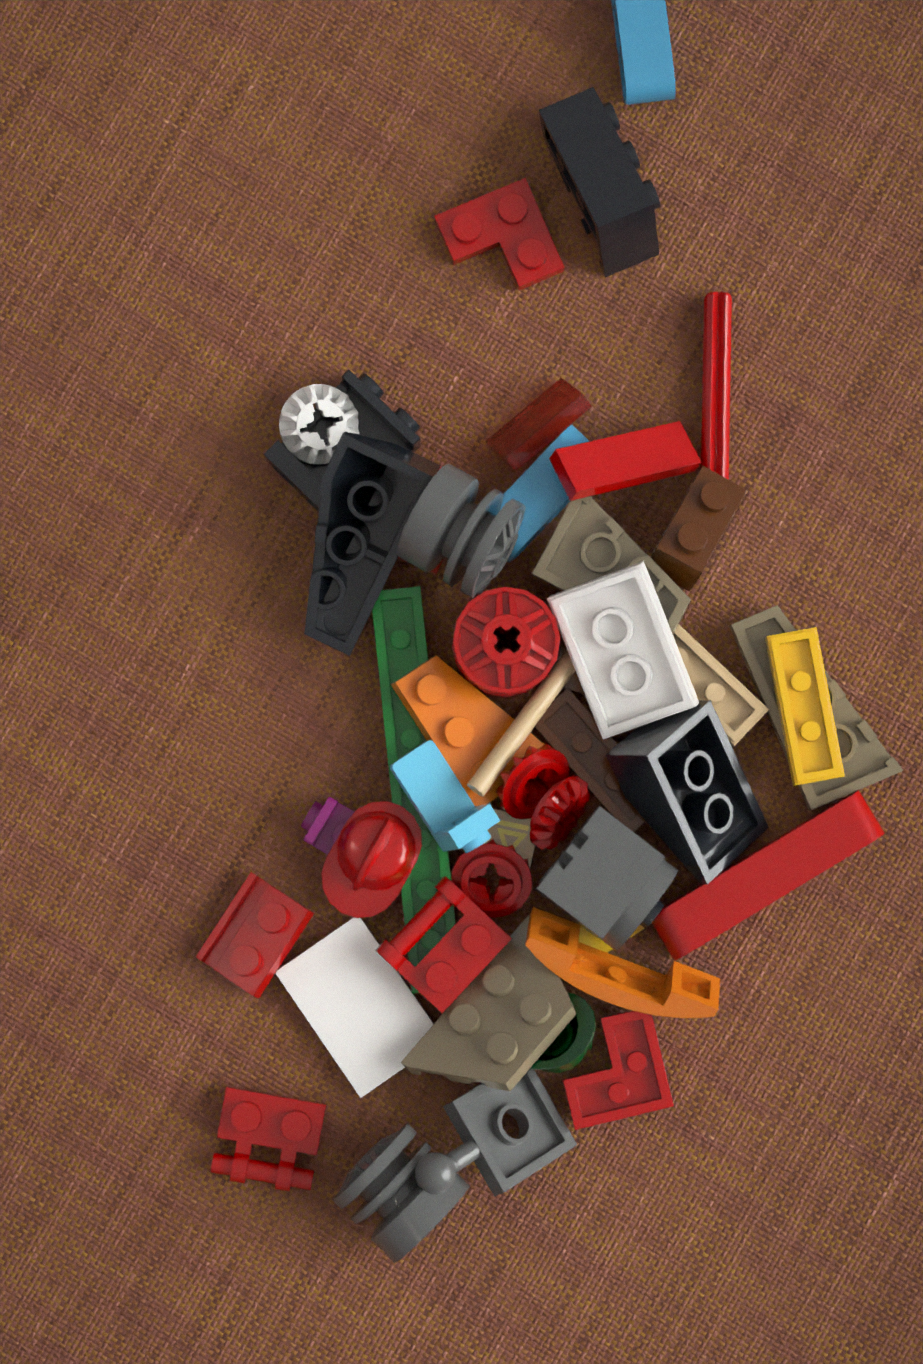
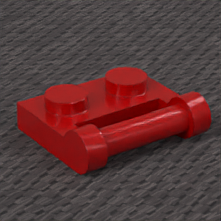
[375,876,512,1013]

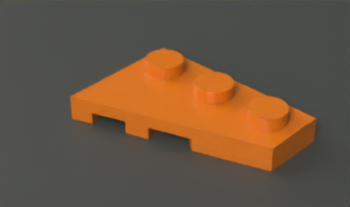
[391,656,545,806]

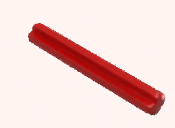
[701,291,732,480]

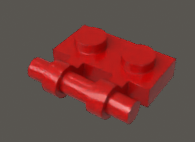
[211,1086,327,1192]

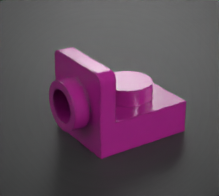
[301,797,354,855]

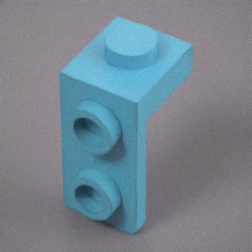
[390,740,500,853]

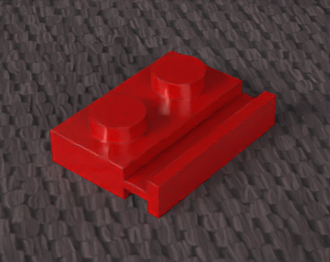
[196,872,314,998]

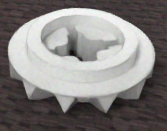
[279,384,359,464]

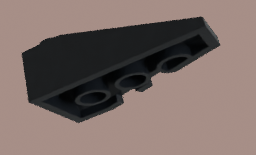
[304,431,441,656]

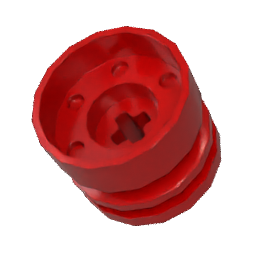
[452,586,560,699]

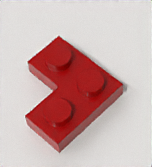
[434,178,565,291]
[562,1010,674,1130]

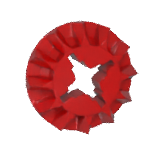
[496,743,569,820]
[530,775,590,850]
[451,839,533,917]

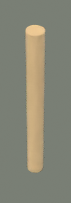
[467,649,575,797]

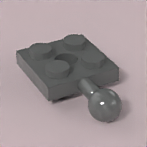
[415,1070,577,1197]

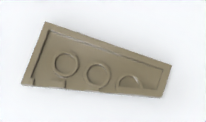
[729,605,904,810]

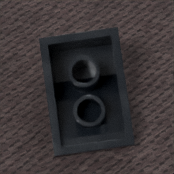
[606,700,769,884]

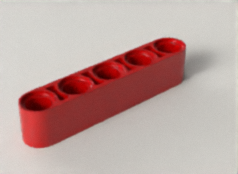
[652,790,885,961]

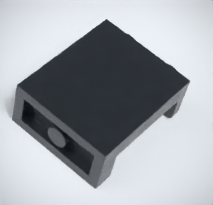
[264,369,421,512]

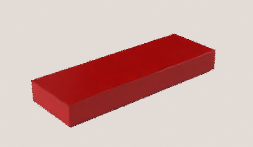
[549,421,702,501]

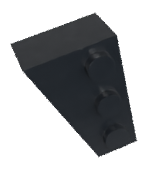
[539,87,660,277]

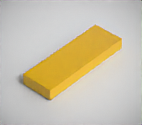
[765,627,845,786]

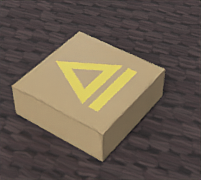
[484,809,535,868]

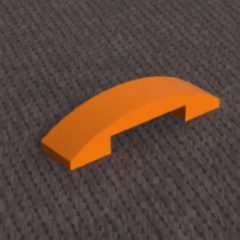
[525,907,720,1018]

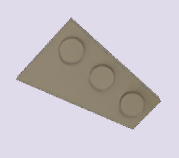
[532,496,691,634]

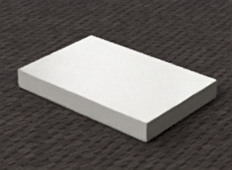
[547,561,699,739]
[275,917,434,1098]

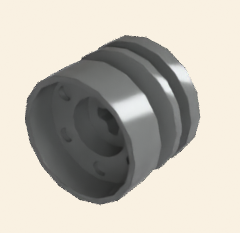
[396,463,526,599]
[332,1123,470,1263]

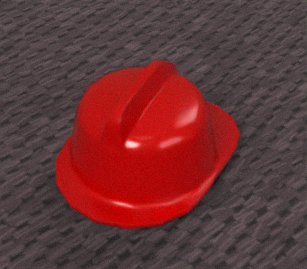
[321,801,422,918]

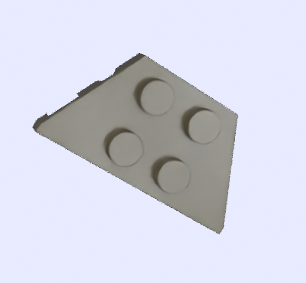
[401,915,577,1091]

